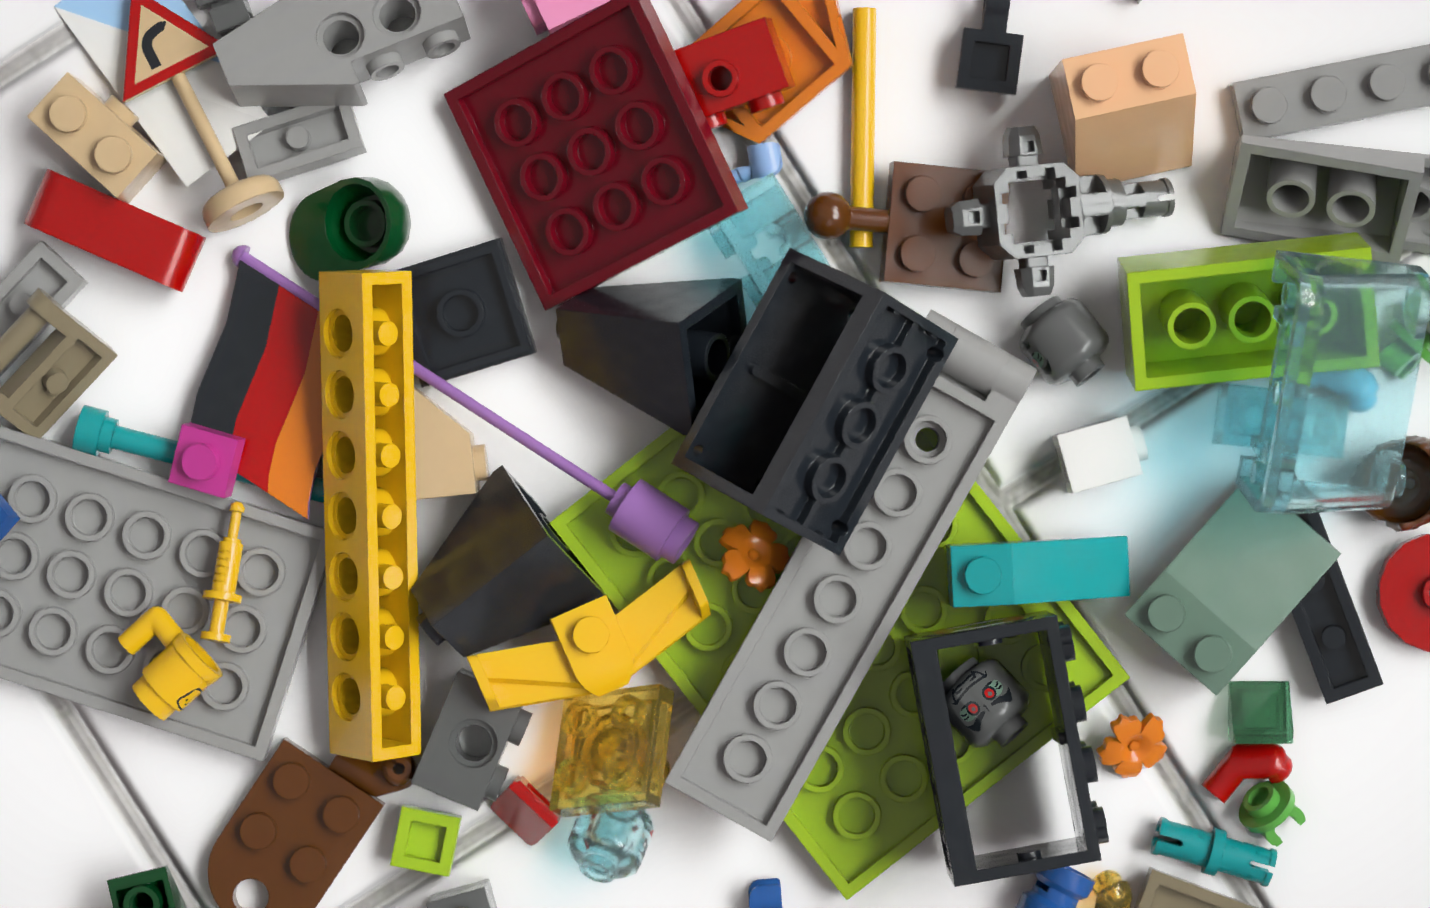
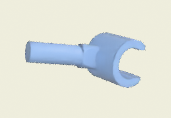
[731,142,783,184]

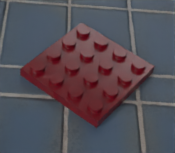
[443,0,749,311]

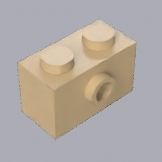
[27,72,167,203]

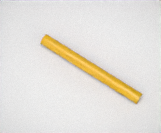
[849,7,876,248]

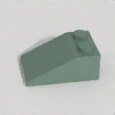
[1125,474,1342,696]

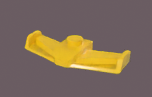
[466,559,711,712]

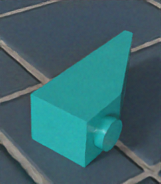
[946,536,1130,608]

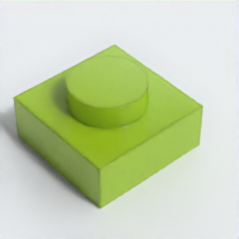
[390,804,462,877]

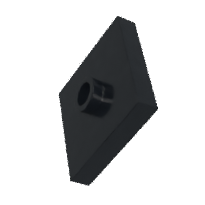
[397,237,538,388]

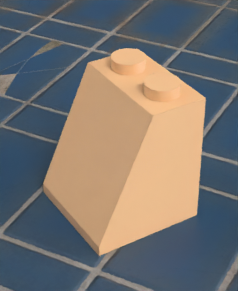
[1049,33,1196,182]

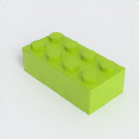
[1117,232,1378,391]

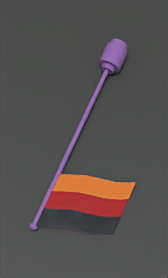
[191,245,699,564]

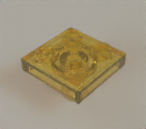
[549,684,674,817]

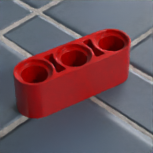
[23,169,206,293]

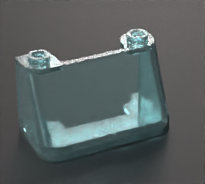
[1235,250,1430,515]

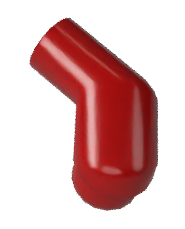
[1201,741,1293,804]

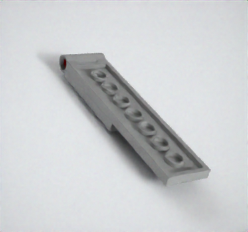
[665,309,1037,842]

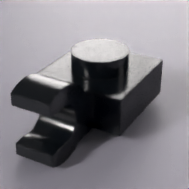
[955,0,1024,96]

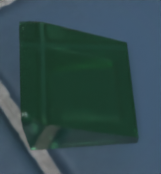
[1228,681,1294,744]

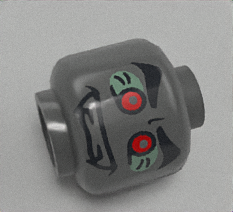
[1019,295,1109,387]
[943,657,1030,748]

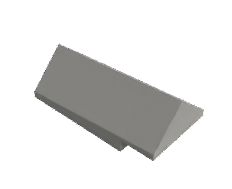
[1220,135,1430,264]

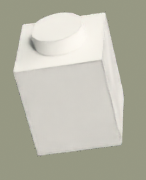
[1052,416,1148,494]

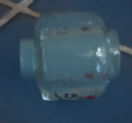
[567,789,654,883]

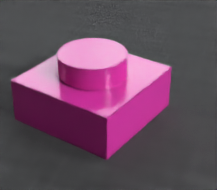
[168,422,246,498]

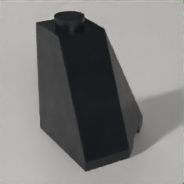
[556,278,747,435]
[411,465,605,657]

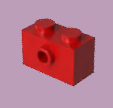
[674,17,796,130]

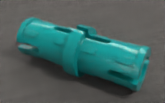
[1150,817,1277,887]

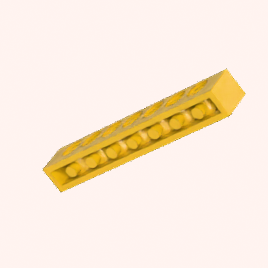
[319,269,421,762]

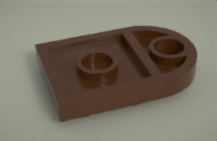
[208,737,386,908]

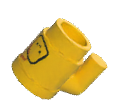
[117,606,223,721]

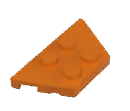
[693,0,853,144]

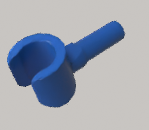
[748,878,782,908]

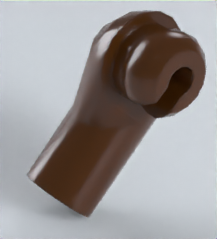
[329,755,417,797]

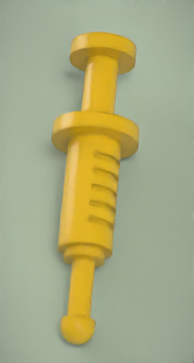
[200,501,245,644]

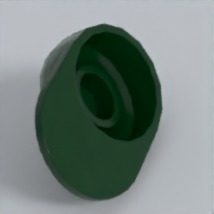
[289,177,411,281]

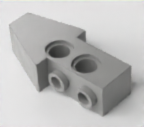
[213,0,471,107]

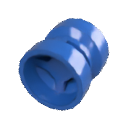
[1015,866,1096,908]

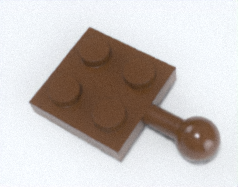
[804,161,1010,293]

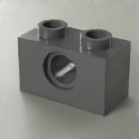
[411,668,533,811]

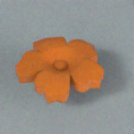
[719,520,789,593]
[1096,713,1167,778]

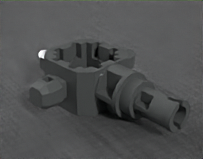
[944,125,1175,297]

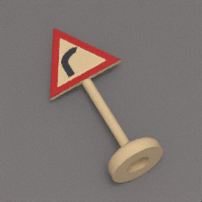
[123,0,284,233]

